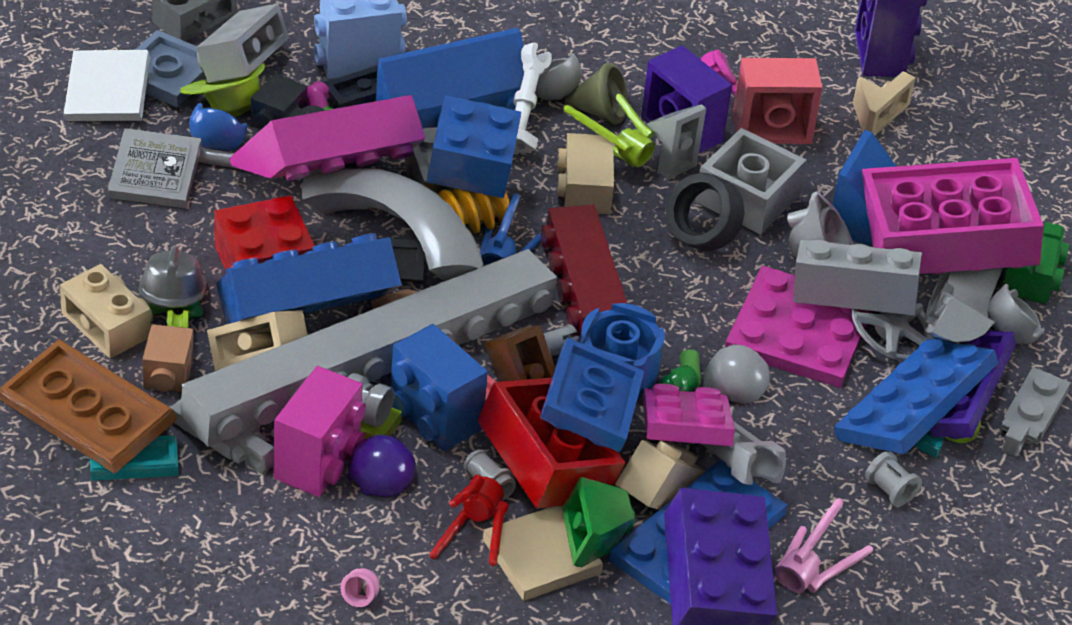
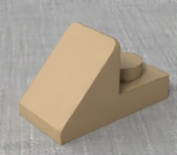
[853,71,916,136]

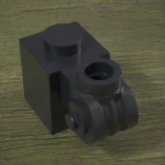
[251,74,325,130]

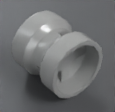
[348,373,395,427]

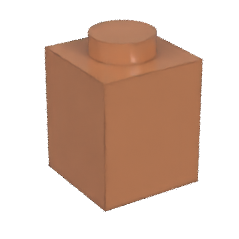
[142,324,194,392]

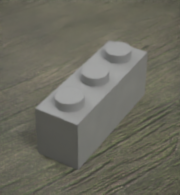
[196,4,289,83]
[793,240,922,315]

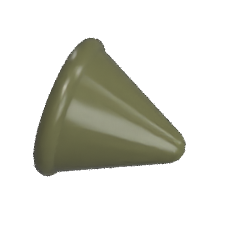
[564,62,629,124]

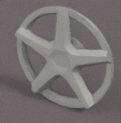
[852,303,934,361]

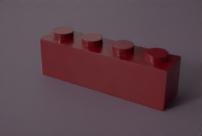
[541,204,628,343]

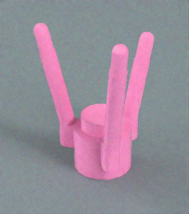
[775,498,873,593]

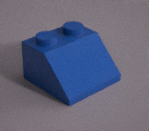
[833,130,897,246]

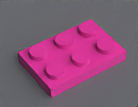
[643,384,735,446]

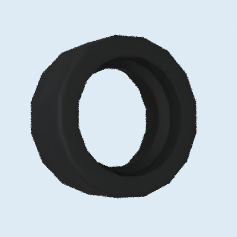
[666,172,745,251]

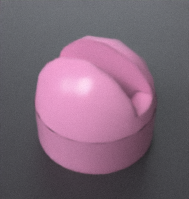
[340,568,380,607]

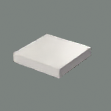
[64,50,151,121]

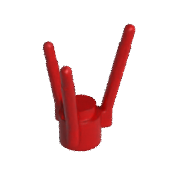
[429,474,509,567]

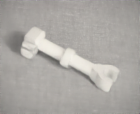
[513,43,552,155]

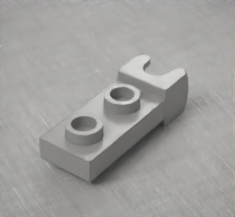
[702,421,786,485]

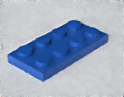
[834,339,998,454]
[609,459,788,604]

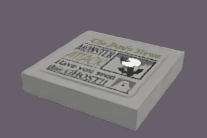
[108,128,202,208]

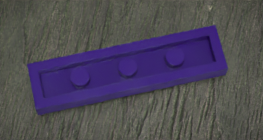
[930,331,1016,439]

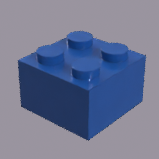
[426,95,522,198]
[391,323,488,452]

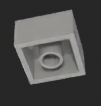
[695,128,807,235]

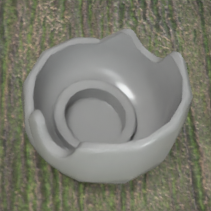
[535,53,582,101]
[988,284,1045,345]
[704,345,771,404]

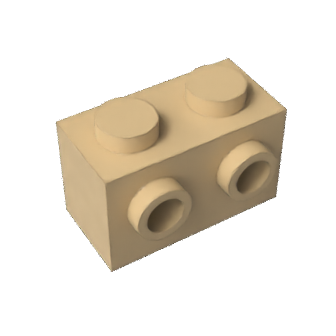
[60,264,152,359]

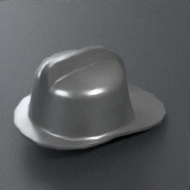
[139,246,207,308]

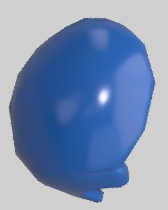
[189,103,247,152]

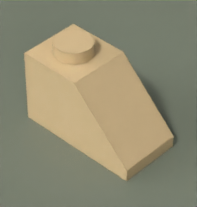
[207,310,308,371]

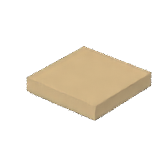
[483,506,603,601]

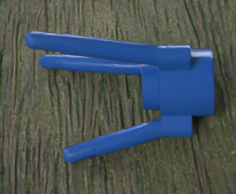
[480,193,542,266]

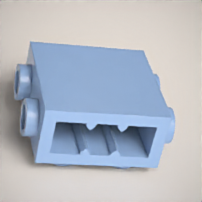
[314,0,407,79]

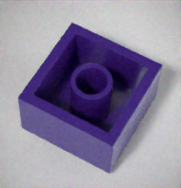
[641,45,732,153]

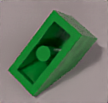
[562,477,635,568]

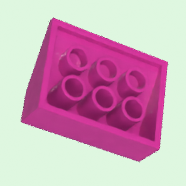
[229,95,426,181]
[862,158,1044,274]

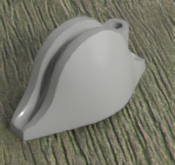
[787,191,854,258]

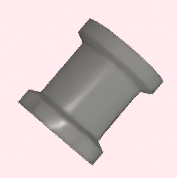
[865,452,922,508]

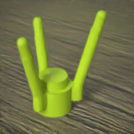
[564,94,656,167]

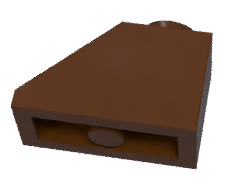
[484,325,555,382]

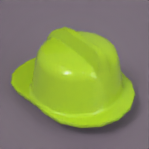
[180,63,265,117]

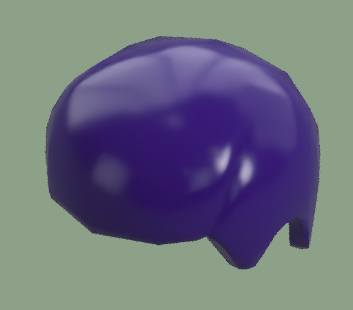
[347,435,416,498]

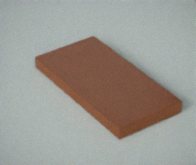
[0,339,177,474]

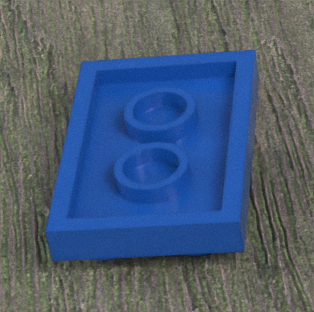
[540,337,644,452]

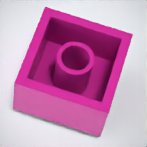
[274,365,366,497]

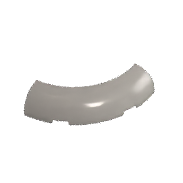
[302,167,484,282]
[925,268,1003,342]

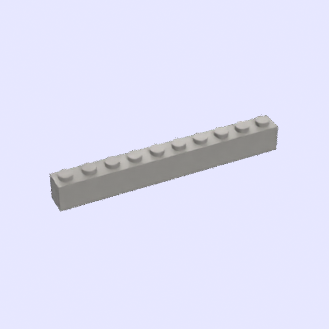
[180,249,557,447]

